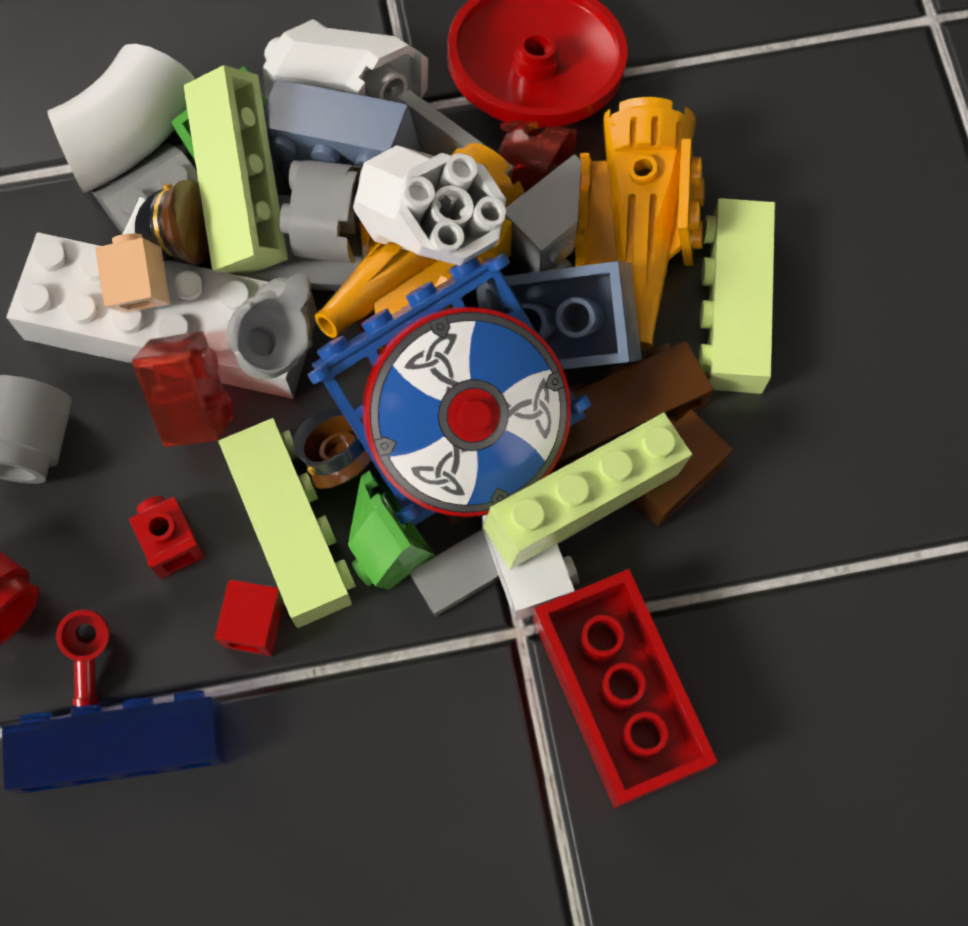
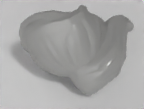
[226,272,313,380]

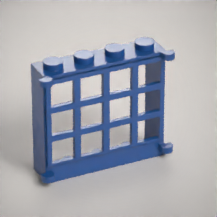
[307,253,591,526]

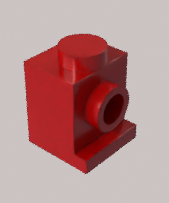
[128,495,206,579]

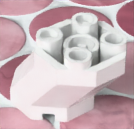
[263,19,428,102]
[353,145,506,266]

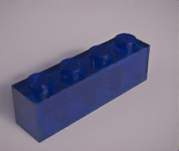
[2,690,226,794]

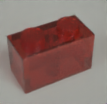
[132,331,233,448]

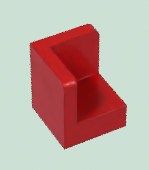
[214,580,284,656]

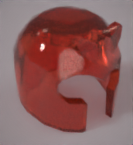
[498,120,578,193]

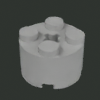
[279,160,363,263]

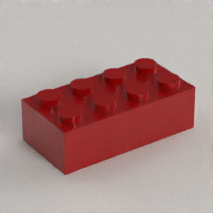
[533,569,717,809]

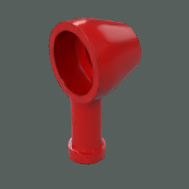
[56,609,110,706]

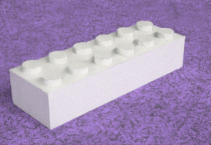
[6,232,318,399]

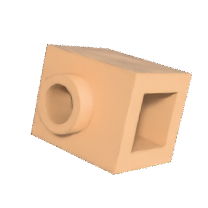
[95,233,170,313]

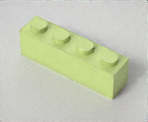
[183,65,288,275]
[698,198,775,394]
[483,413,692,570]
[218,418,356,628]

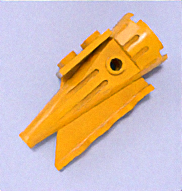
[575,97,705,350]
[315,143,524,353]

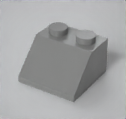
[91,142,199,234]
[505,154,581,274]

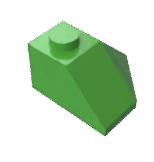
[348,470,436,590]

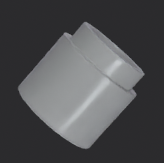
[0,375,73,484]

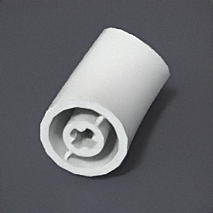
[47,44,195,193]

